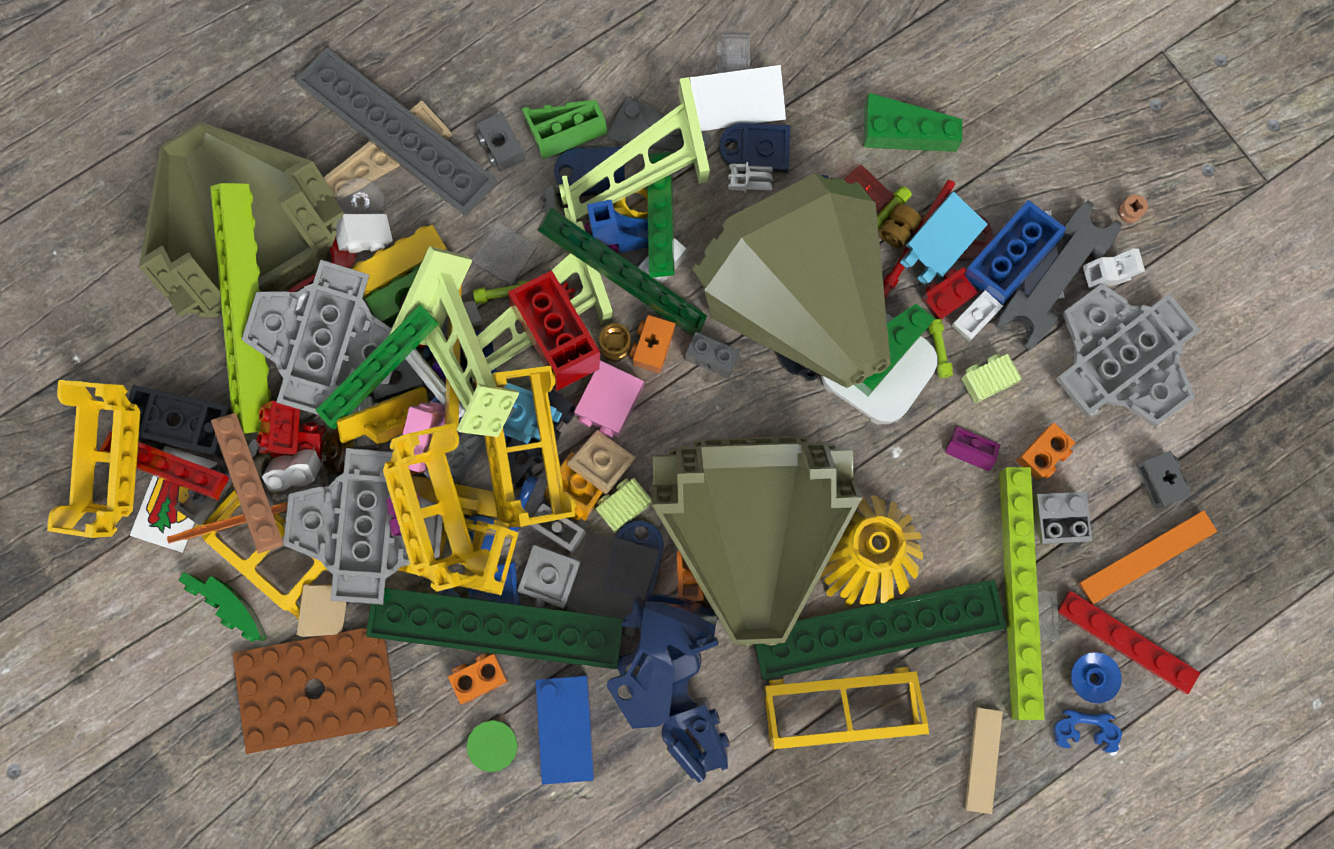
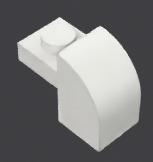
[1083,248,1145,288]

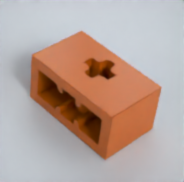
[630,315,675,374]
[677,551,704,603]

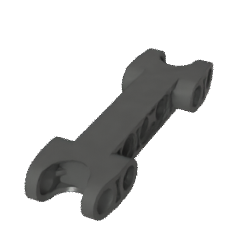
[995,200,1122,351]

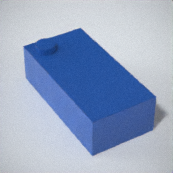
[965,200,1067,305]
[536,676,595,785]

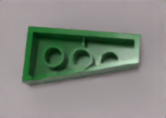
[864,93,962,152]
[854,303,935,397]

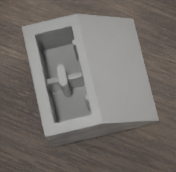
[1032,491,1092,544]

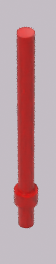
[883,179,956,299]

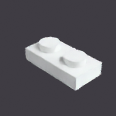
[952,290,1003,342]

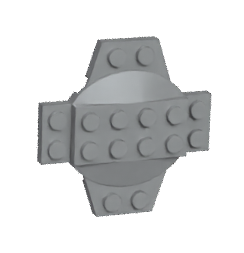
[242,260,393,415]
[1056,284,1200,427]
[283,448,443,605]

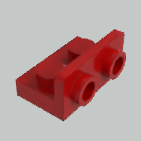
[921,267,978,320]
[256,401,300,455]

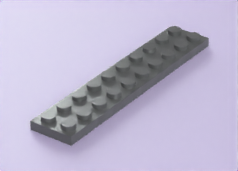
[295,48,498,217]

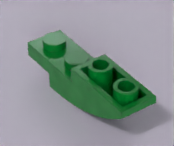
[178,572,267,642]

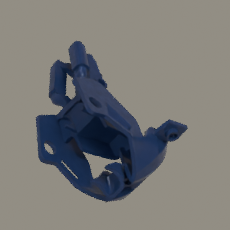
[607,594,730,783]

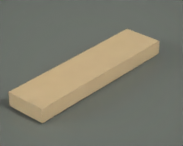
[965,708,1003,814]

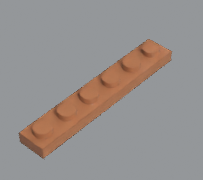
[211,413,283,554]

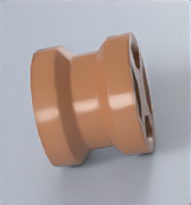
[1118,195,1148,223]

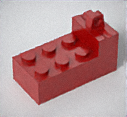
[508,270,600,391]

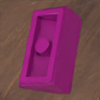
[945,426,1001,471]

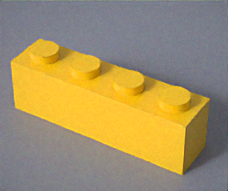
[352,224,447,301]

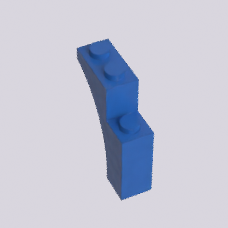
[587,200,649,253]

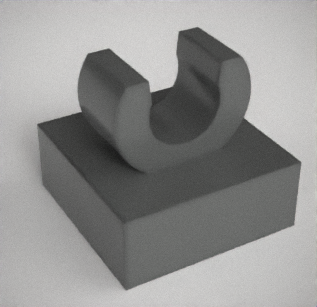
[540,186,568,216]

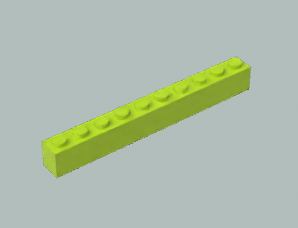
[210,183,271,434]
[999,467,1045,720]

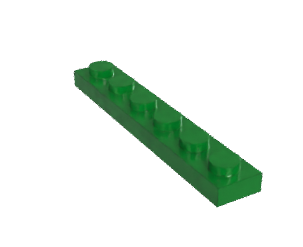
[648,152,675,278]
[315,304,440,429]

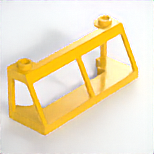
[475,366,576,528]
[764,667,929,749]

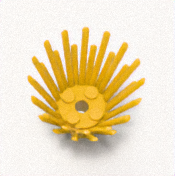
[819,495,923,607]

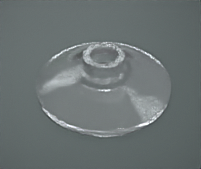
[336,178,385,214]

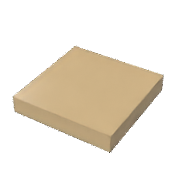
[567,429,636,494]
[297,584,346,637]

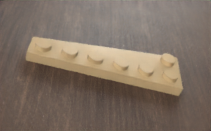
[323,101,452,202]

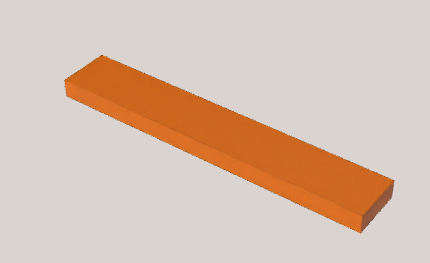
[1078,510,1218,605]

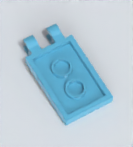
[900,192,987,285]
[503,383,562,444]

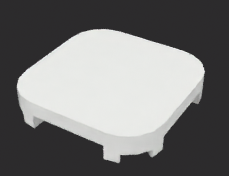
[821,313,937,425]

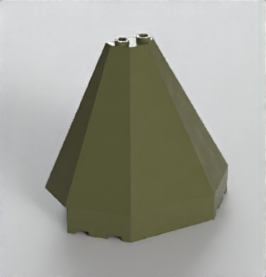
[139,122,344,317]
[692,173,890,388]
[652,436,863,646]

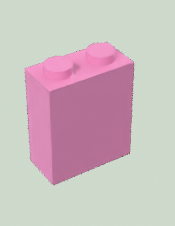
[574,361,644,438]
[403,401,445,472]

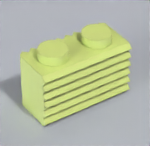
[961,353,1022,404]
[596,478,652,534]

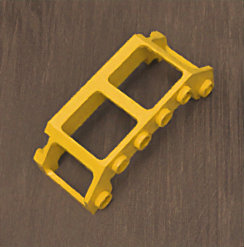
[47,380,140,538]
[383,423,499,591]
[194,485,328,620]
[398,518,519,595]

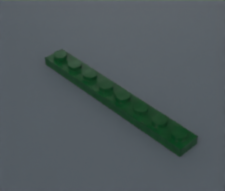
[537,208,707,337]

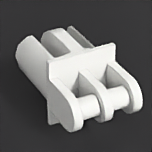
[728,162,773,193]

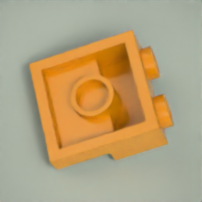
[544,451,604,521]

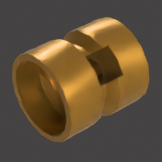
[878,203,922,249]
[599,323,631,362]

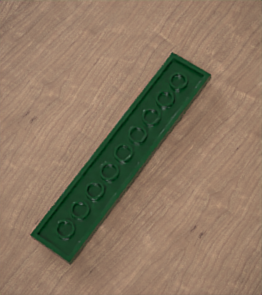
[754,579,1007,680]
[366,587,624,669]

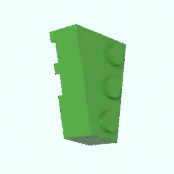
[522,100,608,160]

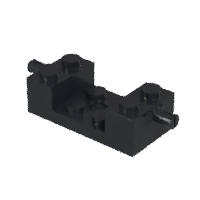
[128,385,247,458]

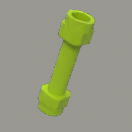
[877,186,912,231]
[473,280,530,304]
[928,319,953,378]

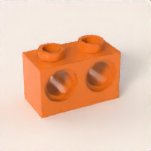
[1015,423,1076,481]
[448,653,509,705]

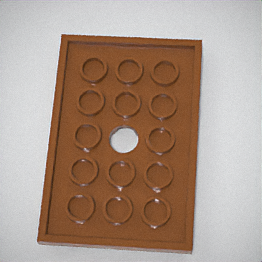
[233,628,399,754]

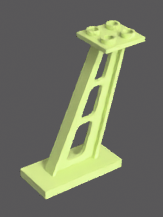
[559,77,710,223]
[461,221,613,383]
[389,246,519,437]

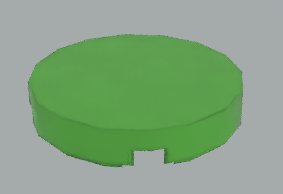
[467,720,518,772]

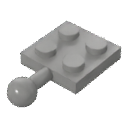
[517,544,582,608]

